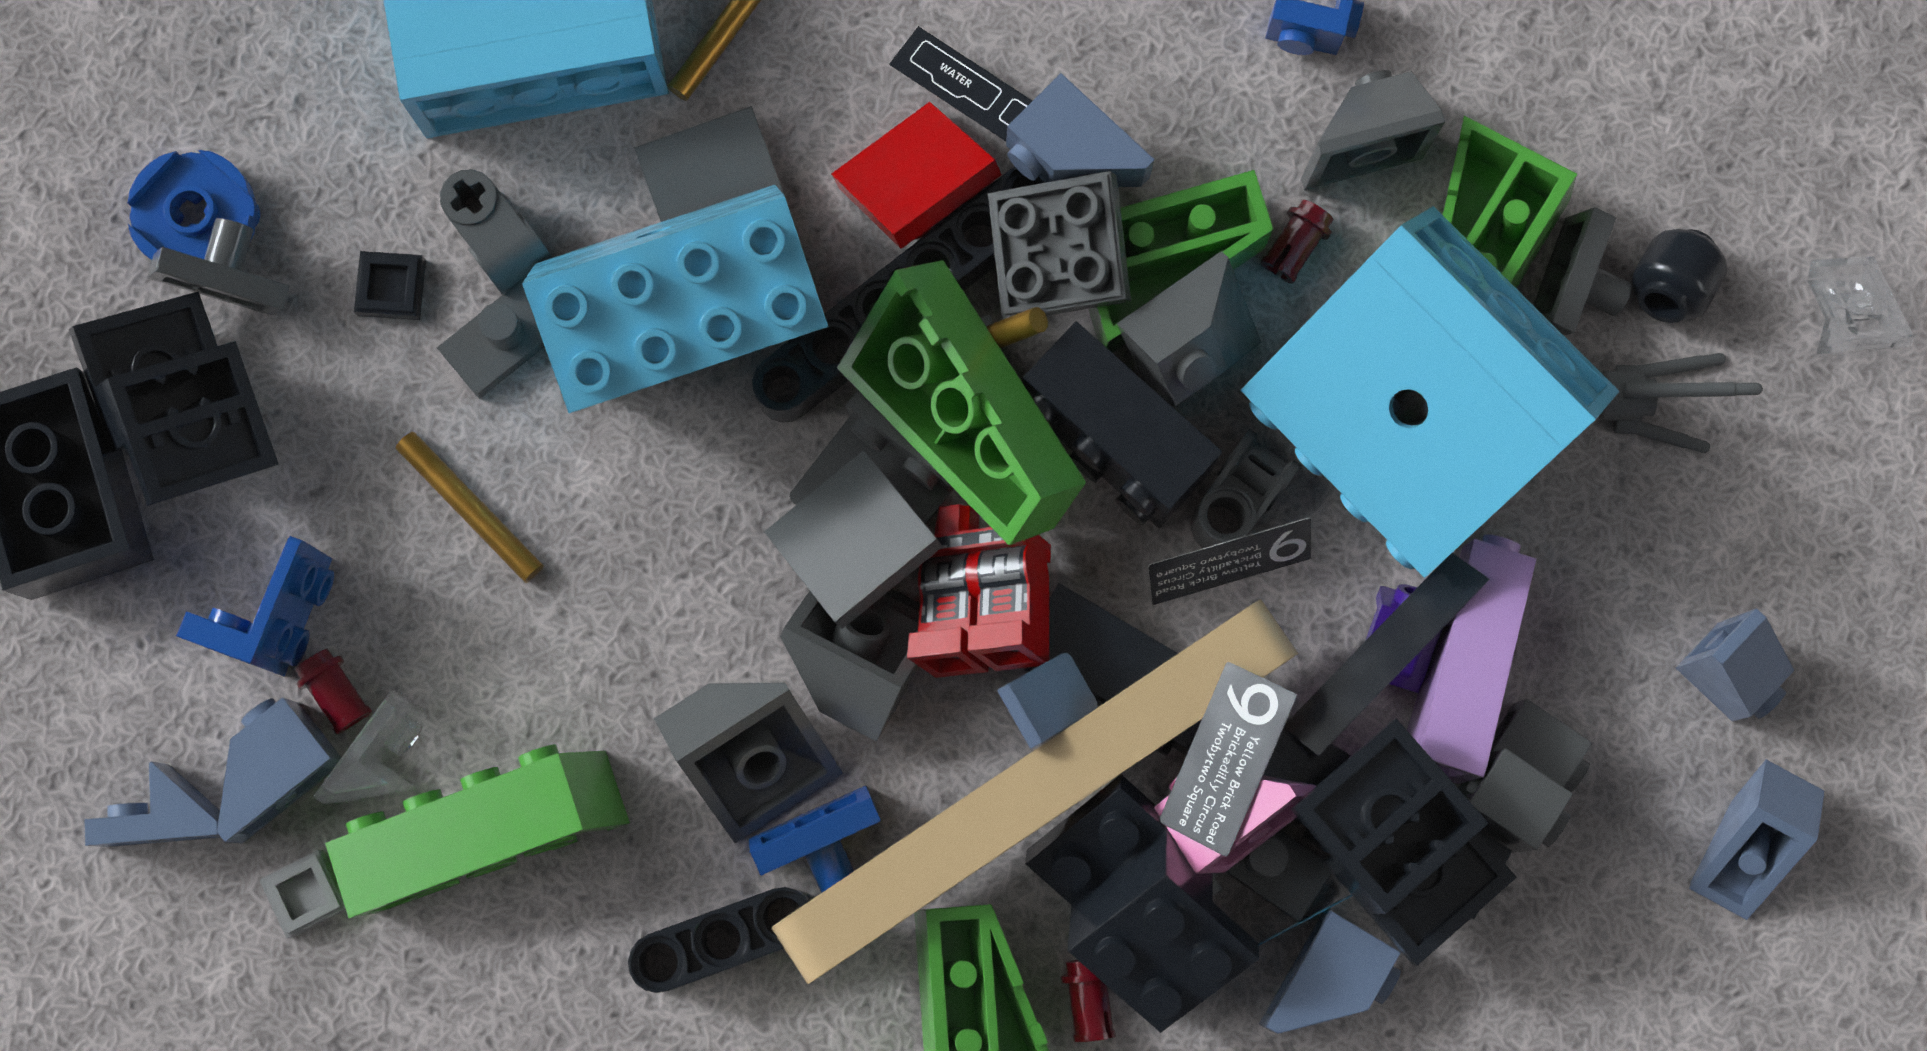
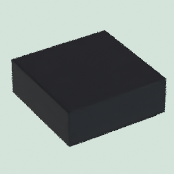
[354,251,426,320]

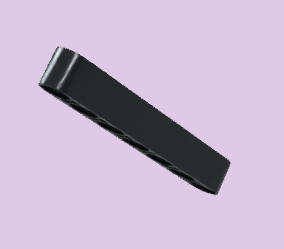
[752,166,1045,423]

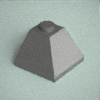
[1301,70,1445,190]
[1117,251,1261,407]
[780,589,920,741]
[654,683,844,843]

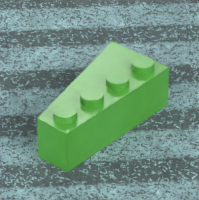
[837,260,1086,545]
[325,744,630,918]

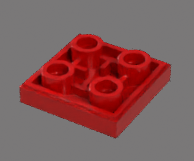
[831,102,1002,249]

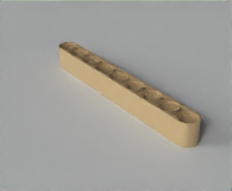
[771,599,1299,984]

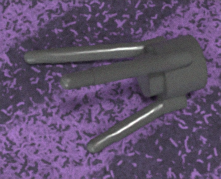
[1599,353,1763,453]

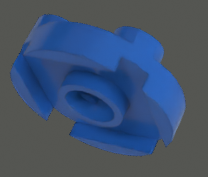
[127,150,261,260]

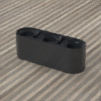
[628,887,810,993]

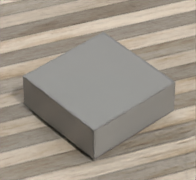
[259,850,346,938]

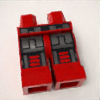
[907,504,1051,678]

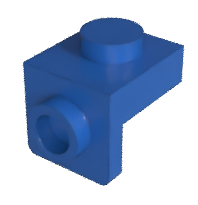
[1265,0,1364,55]

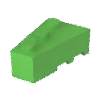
[1443,116,1577,289]
[1088,170,1273,353]
[914,904,1049,1051]

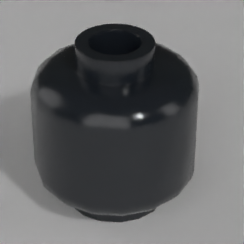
[1631,229,1728,323]

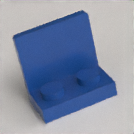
[176,536,334,677]

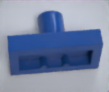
[749,785,881,893]

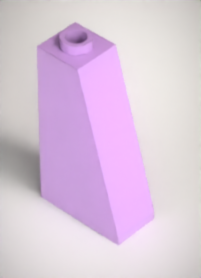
[1407,535,1536,784]

